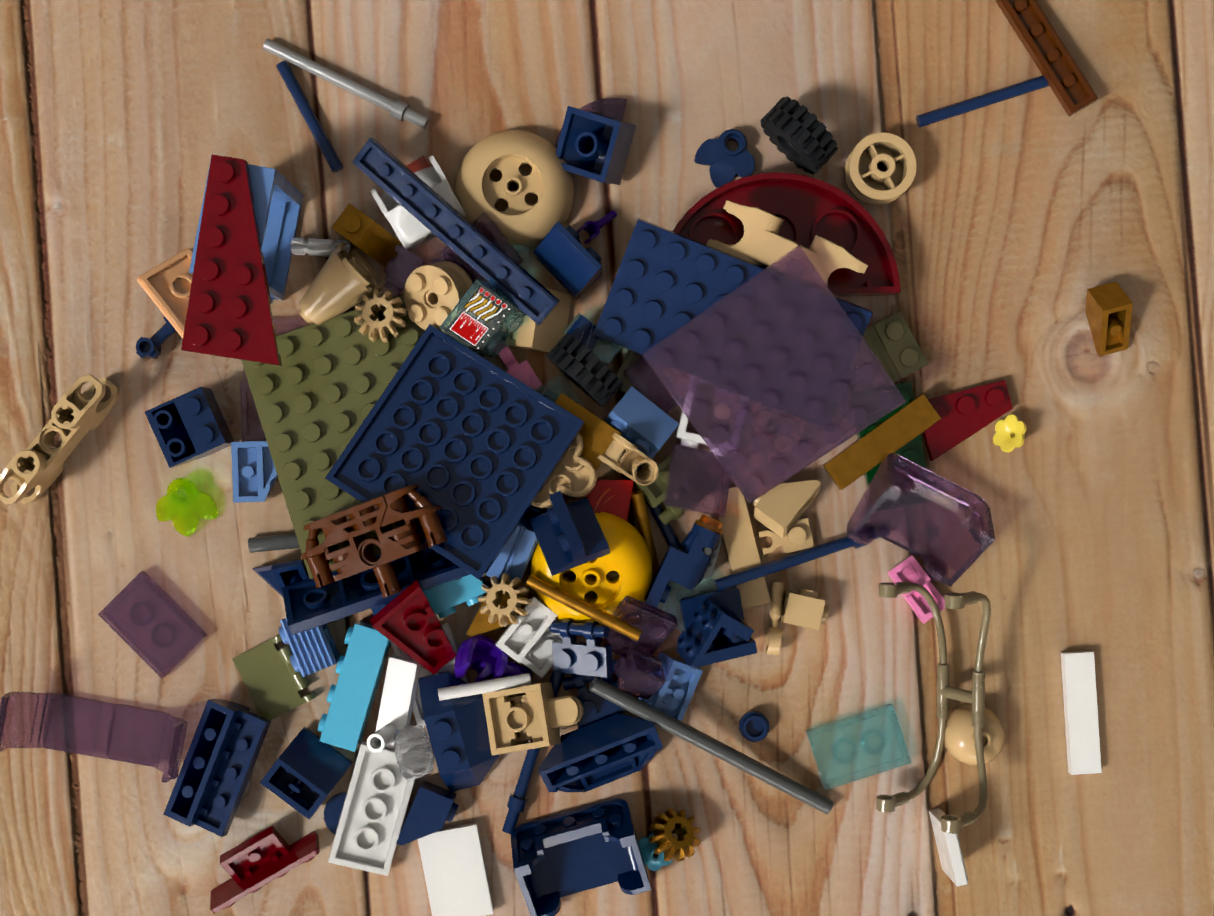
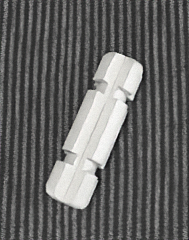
[291,238,351,257]

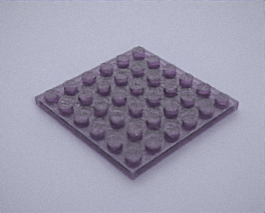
[643,245,907,503]

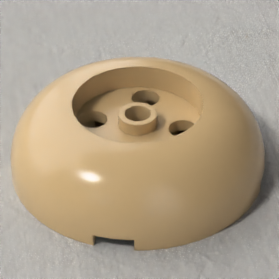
[454,130,575,252]

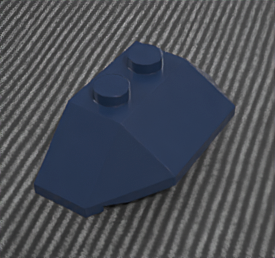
[418,670,500,793]
[538,713,663,792]

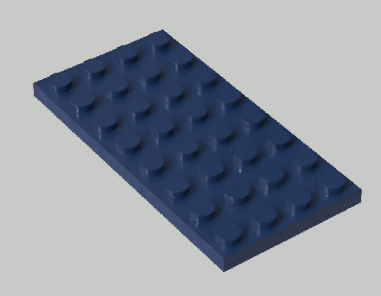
[593,218,873,427]

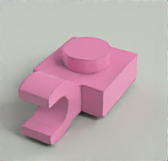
[497,346,542,390]

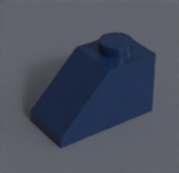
[396,780,459,846]

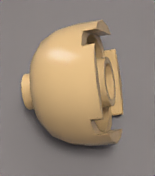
[944,703,1005,765]

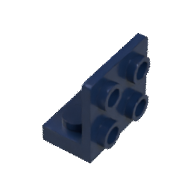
[680,586,757,667]
[676,598,754,669]

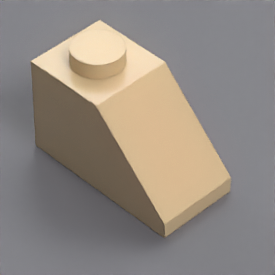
[753,480,821,539]

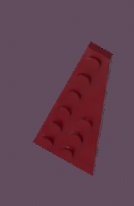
[181,154,282,366]

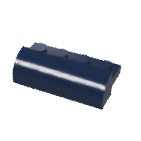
[163,699,271,837]

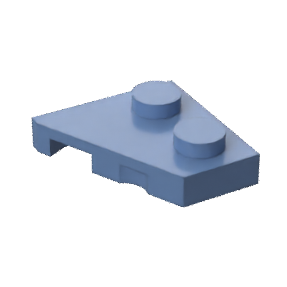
[231,441,278,503]

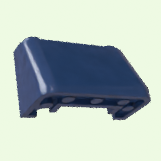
[511,798,651,916]

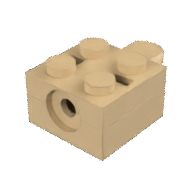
[482,682,583,756]

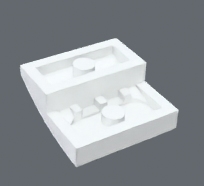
[495,596,562,678]

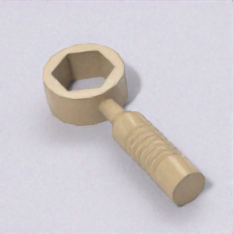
[765,582,784,656]

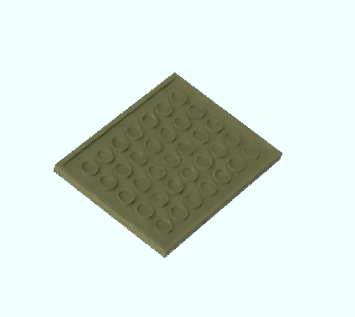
[242,293,425,580]

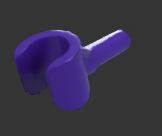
[577,210,617,244]

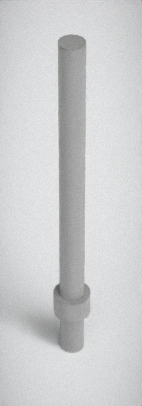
[263,39,430,129]

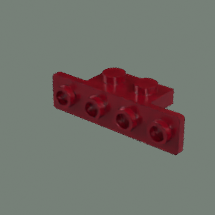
[210,825,320,914]

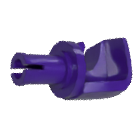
[454,635,532,682]

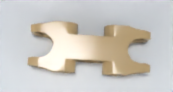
[706,200,868,300]
[0,374,120,505]

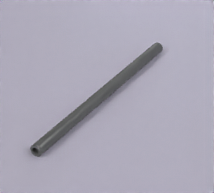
[589,677,833,814]

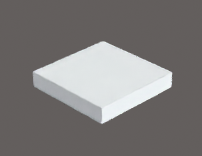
[929,808,968,887]

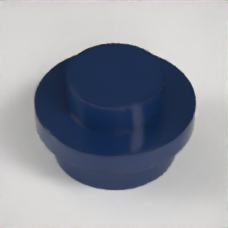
[739,711,769,742]

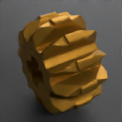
[648,808,701,862]

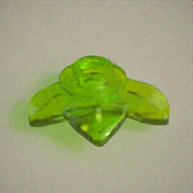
[156,477,218,537]

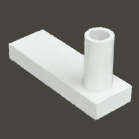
[367,654,421,752]

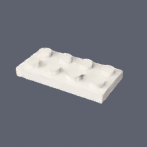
[328,741,421,876]

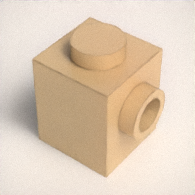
[780,588,828,630]

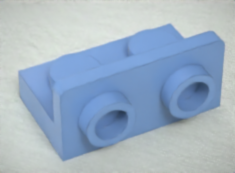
[639,652,703,721]

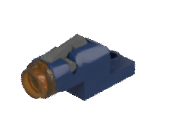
[644,514,724,608]

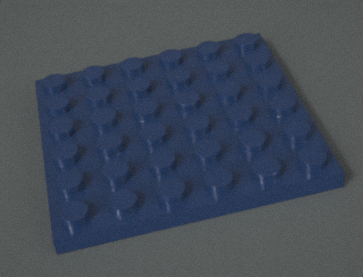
[325,324,585,581]

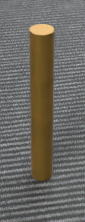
[631,490,659,578]

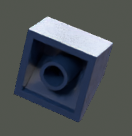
[556,106,637,185]

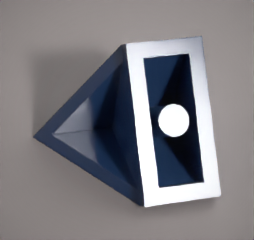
[253,559,309,597]

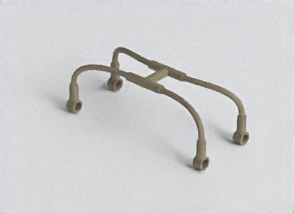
[876,581,991,834]

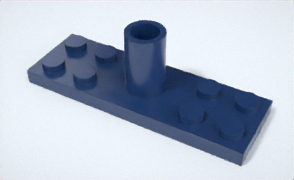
[282,542,470,635]

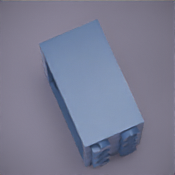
[189,161,303,304]

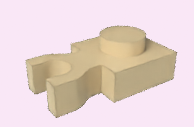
[757,517,814,554]

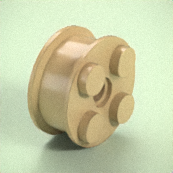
[844,132,917,205]
[404,261,475,331]

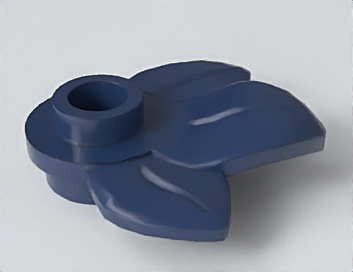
[694,129,755,188]

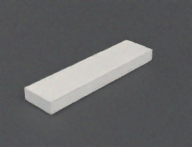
[1060,651,1102,775]

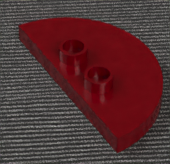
[673,172,901,297]

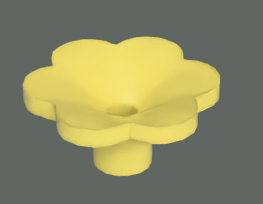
[993,414,1027,453]

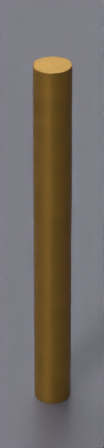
[526,574,643,641]

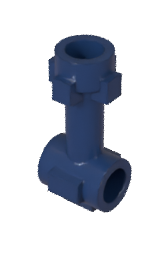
[136,316,178,359]

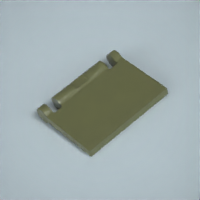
[232,634,316,720]

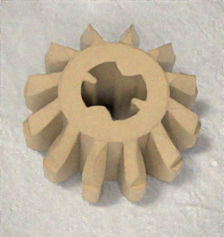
[354,290,407,343]
[478,573,531,627]

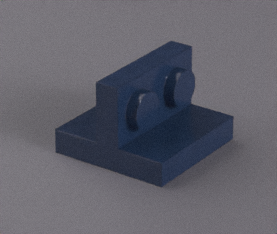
[529,491,610,576]

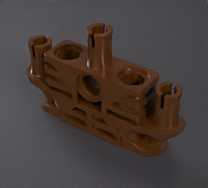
[300,484,448,598]

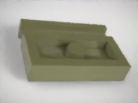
[862,311,928,385]

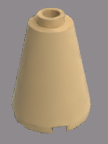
[299,243,384,325]

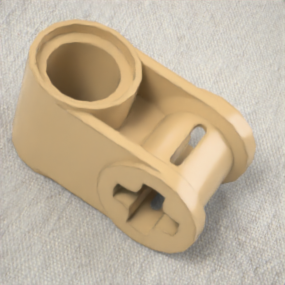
[597,432,659,486]

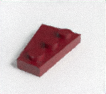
[922,380,1013,461]
[370,580,456,675]

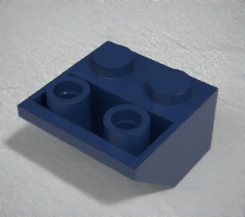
[533,221,602,300]
[145,387,235,468]
[260,726,353,820]

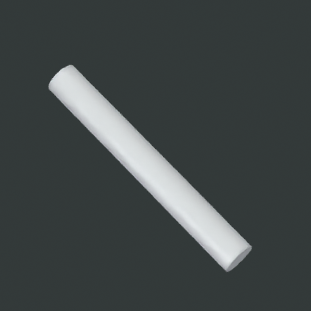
[438,673,531,701]

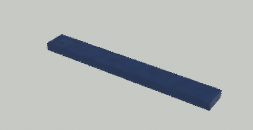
[352,138,560,325]

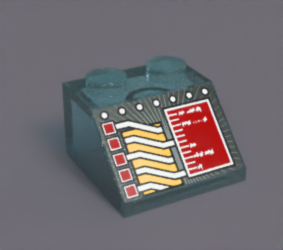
[439,279,526,357]

